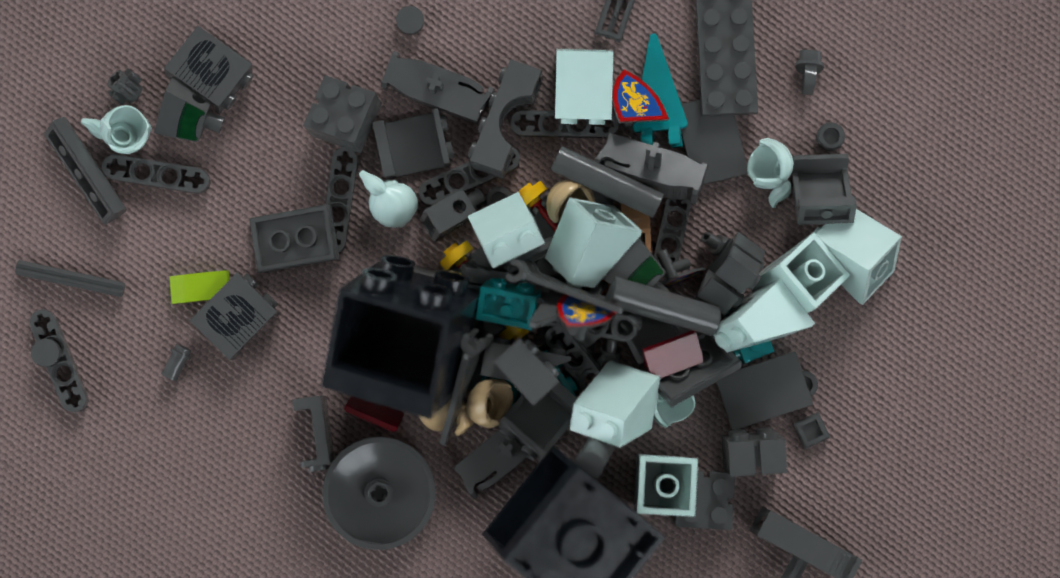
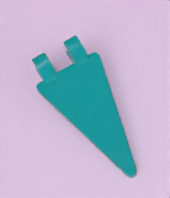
[633,33,688,148]

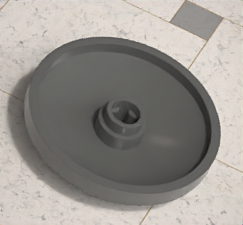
[322,436,436,550]

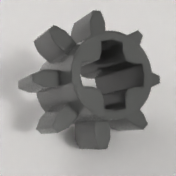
[107,68,142,104]

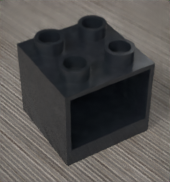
[321,255,480,419]
[482,446,666,578]

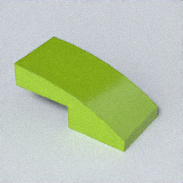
[169,270,230,304]

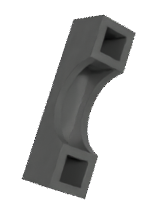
[468,59,543,179]

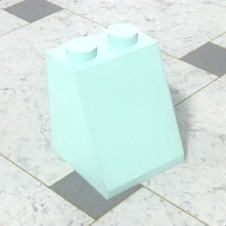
[555,49,613,125]
[468,192,545,268]
[545,198,642,288]
[814,209,902,305]
[752,232,850,313]
[713,279,815,353]
[570,360,660,447]
[634,454,698,517]

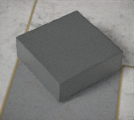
[792,412,830,449]

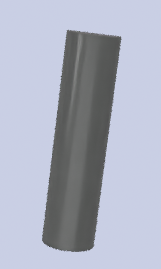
[44,117,127,225]
[551,146,664,217]
[604,276,721,336]
[574,437,616,479]

